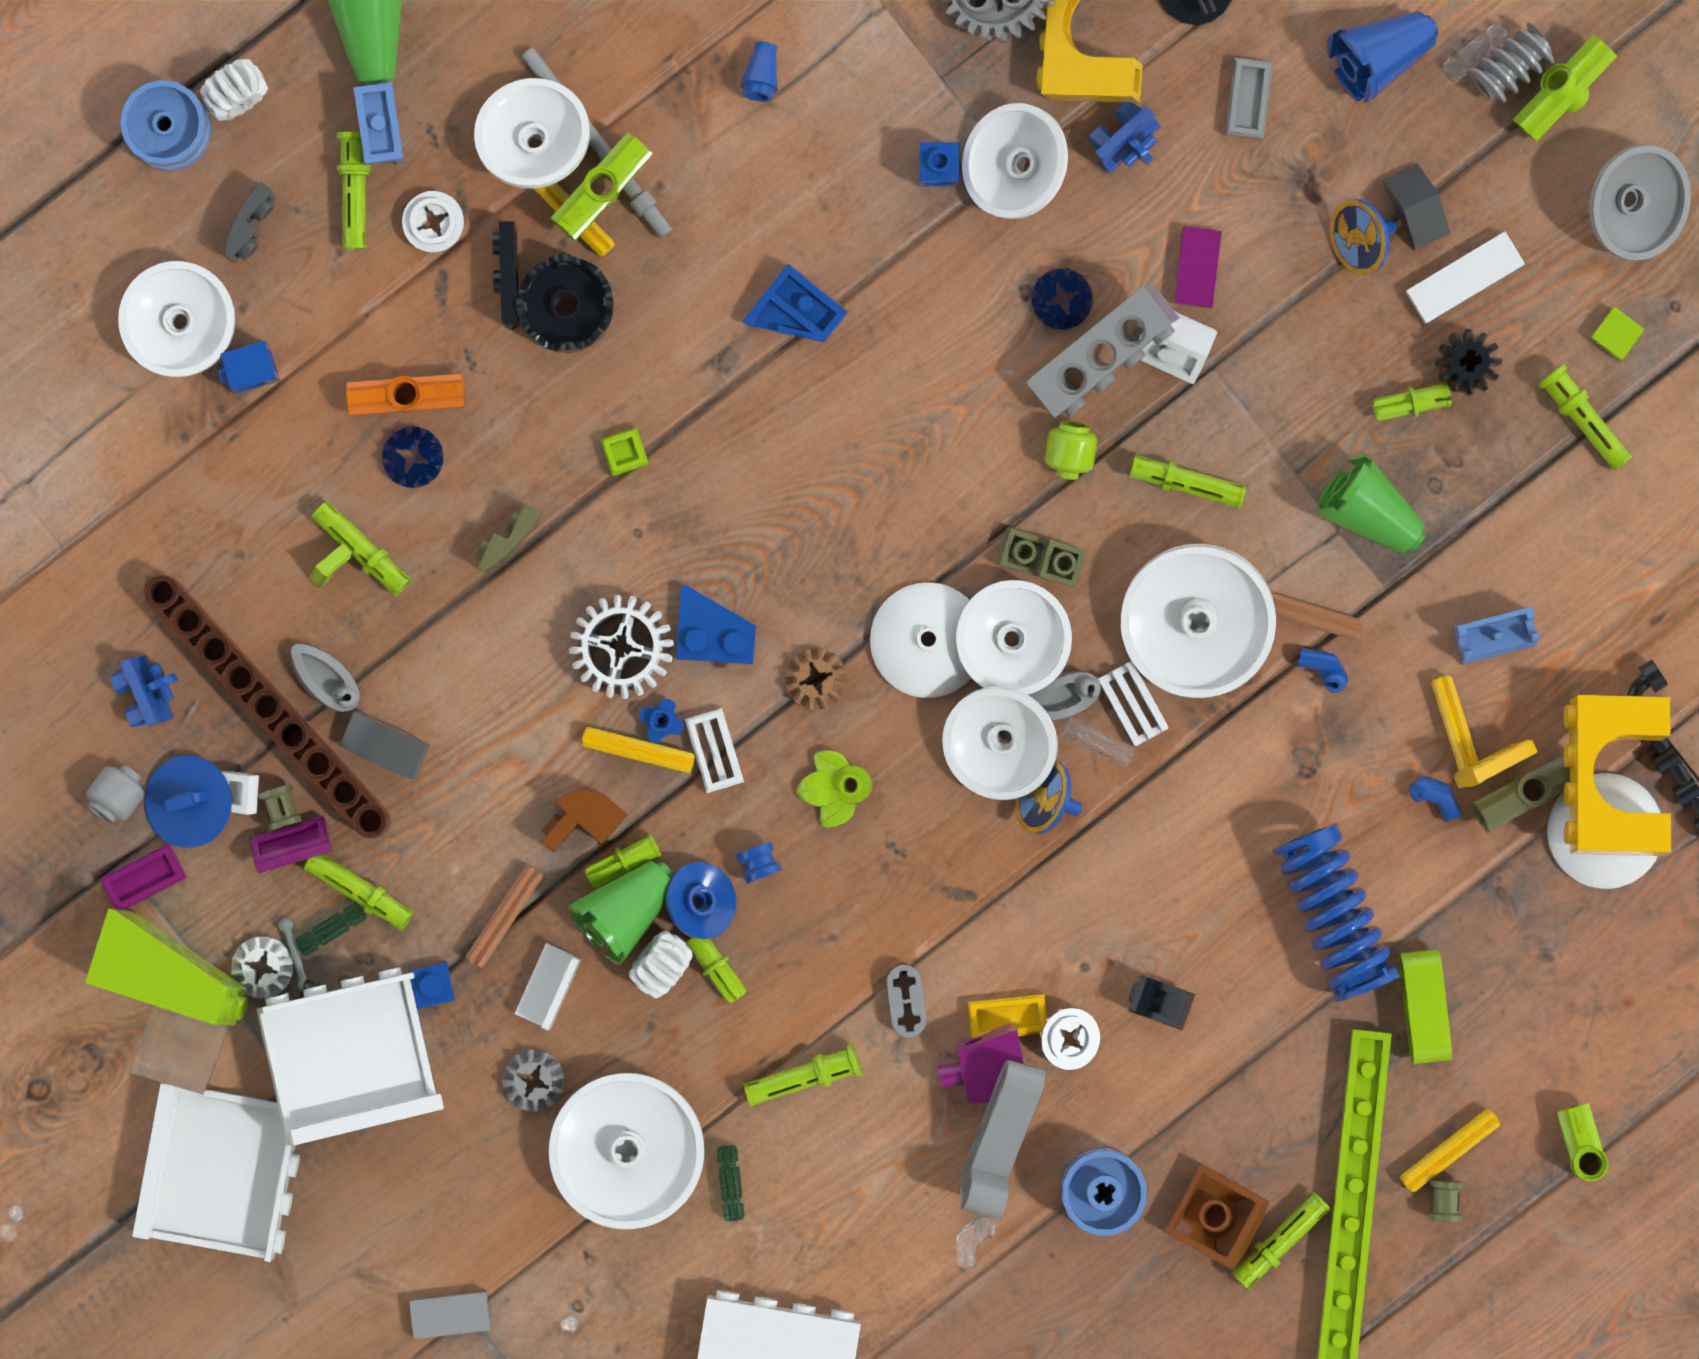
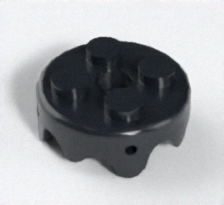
[516,254,614,353]

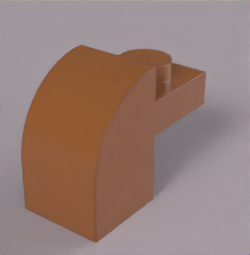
[541,790,629,852]

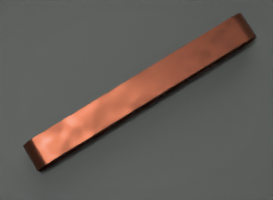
[144,575,391,838]

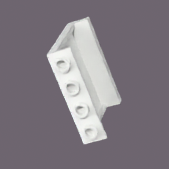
[256,967,444,1146]
[132,1082,300,1262]
[697,1290,861,1359]

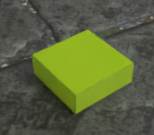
[1589,307,1645,361]
[600,427,649,477]

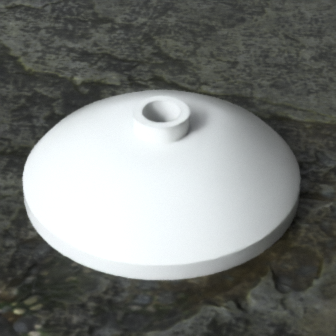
[474,78,590,188]
[962,103,1068,219]
[118,261,235,377]
[955,580,1072,695]
[870,583,971,698]
[942,687,1058,800]
[1547,773,1660,889]

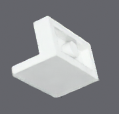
[1131,312,1217,385]
[515,943,582,1031]

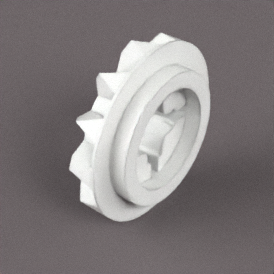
[402,191,464,253]
[231,936,293,998]
[1039,1007,1100,1070]

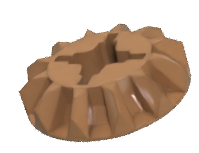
[785,648,847,710]

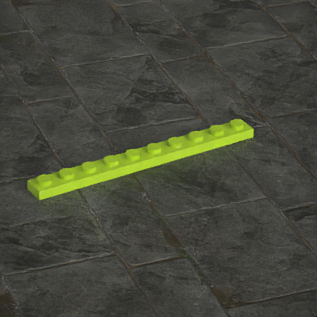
[1317,1029,1392,1359]

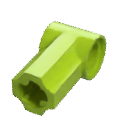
[1556,1103,1608,1181]

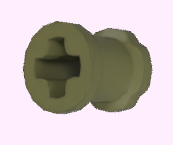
[258,784,303,831]
[1428,1180,1465,1222]

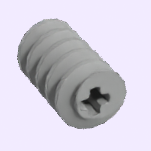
[1467,22,1555,103]

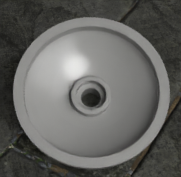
[1589,144,1691,260]

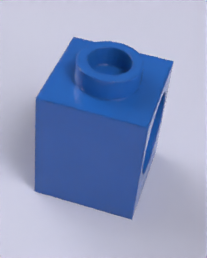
[919,142,959,187]
[217,340,280,394]

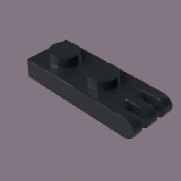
[492,221,519,329]

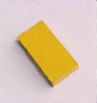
[1453,739,1537,788]
[967,994,1047,1038]

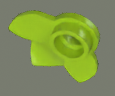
[796,750,872,828]

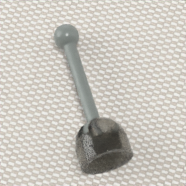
[278,917,320,1000]

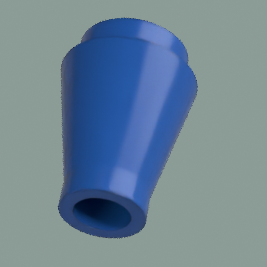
[740,42,778,102]

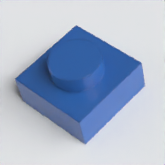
[409,962,456,1009]

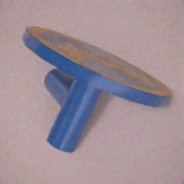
[1329,199,1396,275]
[1016,760,1082,835]

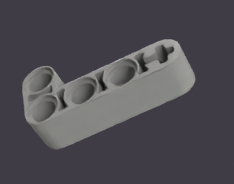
[960,1060,1046,1220]

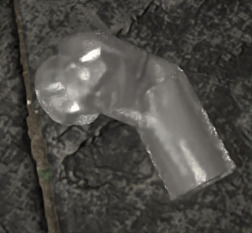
[956,1216,997,1268]

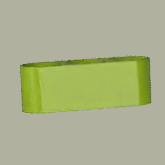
[1399,949,1452,1065]

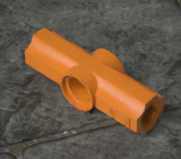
[346,374,465,416]

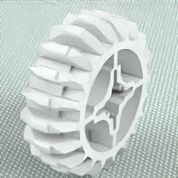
[569,595,674,699]

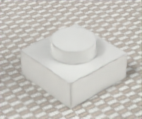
[221,771,259,815]

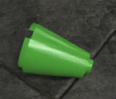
[327,0,403,86]
[1316,453,1425,554]
[568,861,674,965]

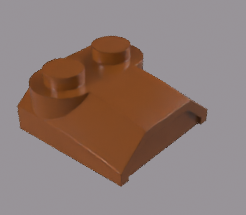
[1163,1163,1269,1270]

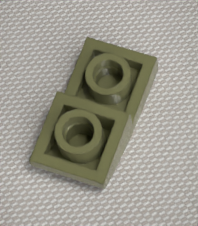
[475,505,541,573]
[996,528,1086,587]

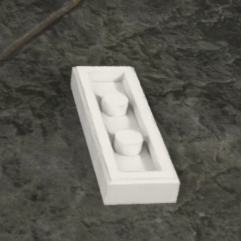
[1405,231,1525,324]

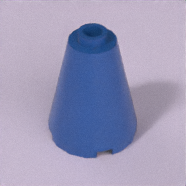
[1327,11,1438,103]

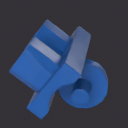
[1088,102,1160,174]
[110,654,178,727]

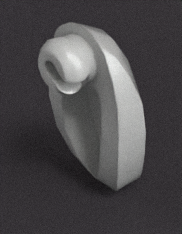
[290,644,360,712]
[1028,671,1101,721]

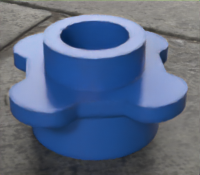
[639,699,684,743]

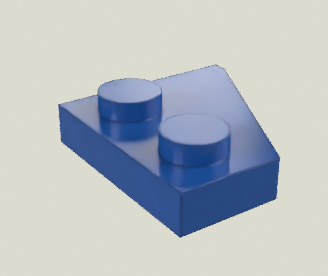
[742,264,849,342]
[676,585,756,664]

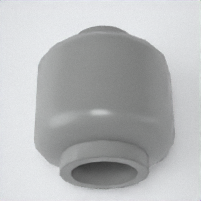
[86,765,144,824]

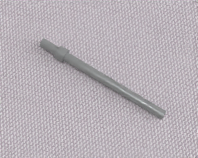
[522,48,673,239]

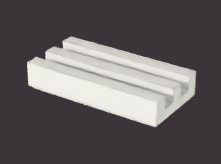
[1098,661,1169,747]
[685,708,744,793]

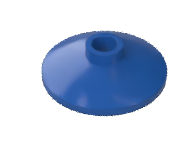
[666,862,736,939]

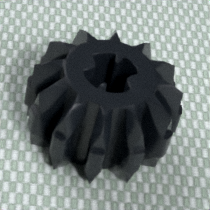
[1435,329,1502,396]

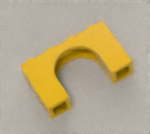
[1037,0,1143,103]
[1564,695,1671,856]

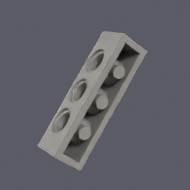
[1026,282,1180,418]

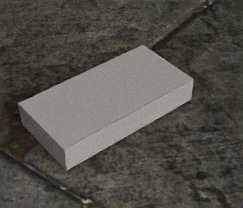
[1225,58,1273,140]
[409,1291,491,1339]

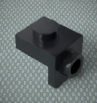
[1129,975,1195,1031]

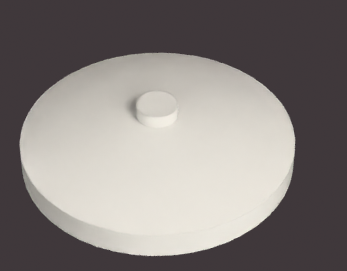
[1121,544,1276,698]
[549,1073,705,1229]

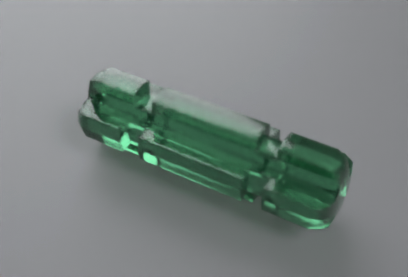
[295,902,367,956]
[716,1145,745,1221]

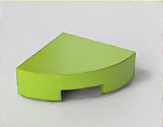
[309,543,352,588]

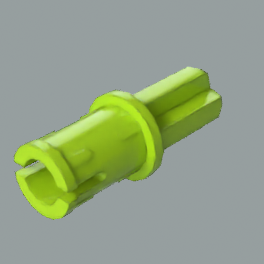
[1373,382,1452,421]
[585,834,662,888]
[686,938,746,1004]

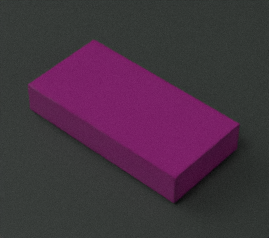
[1174,226,1222,309]
[250,815,332,874]
[100,844,188,910]

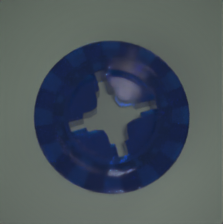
[1031,268,1093,330]
[382,426,444,488]

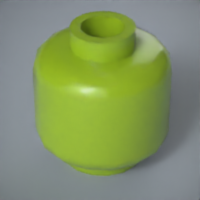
[1044,421,1098,480]

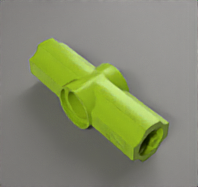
[1513,34,1617,142]
[551,132,653,241]

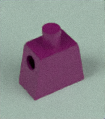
[937,1022,1024,1104]

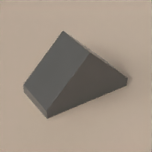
[1382,164,1450,250]

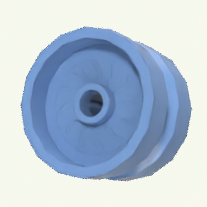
[120,80,212,172]
[1060,1148,1147,1236]

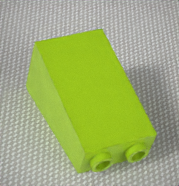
[85,908,248,1025]

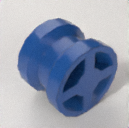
[736,841,782,884]

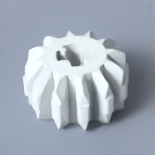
[200,59,268,121]
[629,930,692,999]

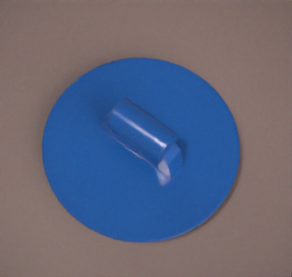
[145,755,232,848]

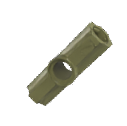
[1471,754,1570,833]

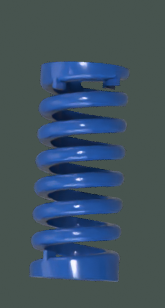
[1272,823,1400,1002]

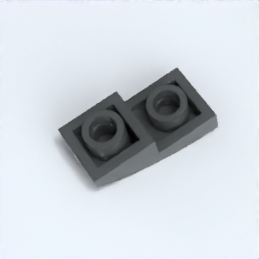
[225,182,277,263]
[339,711,430,780]

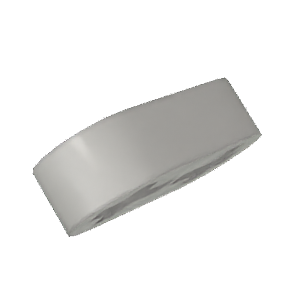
[887,964,926,1038]

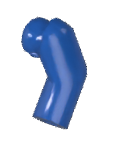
[1297,648,1348,693]
[1409,776,1463,822]

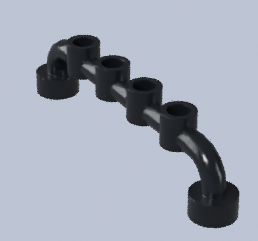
[1627,659,1699,831]

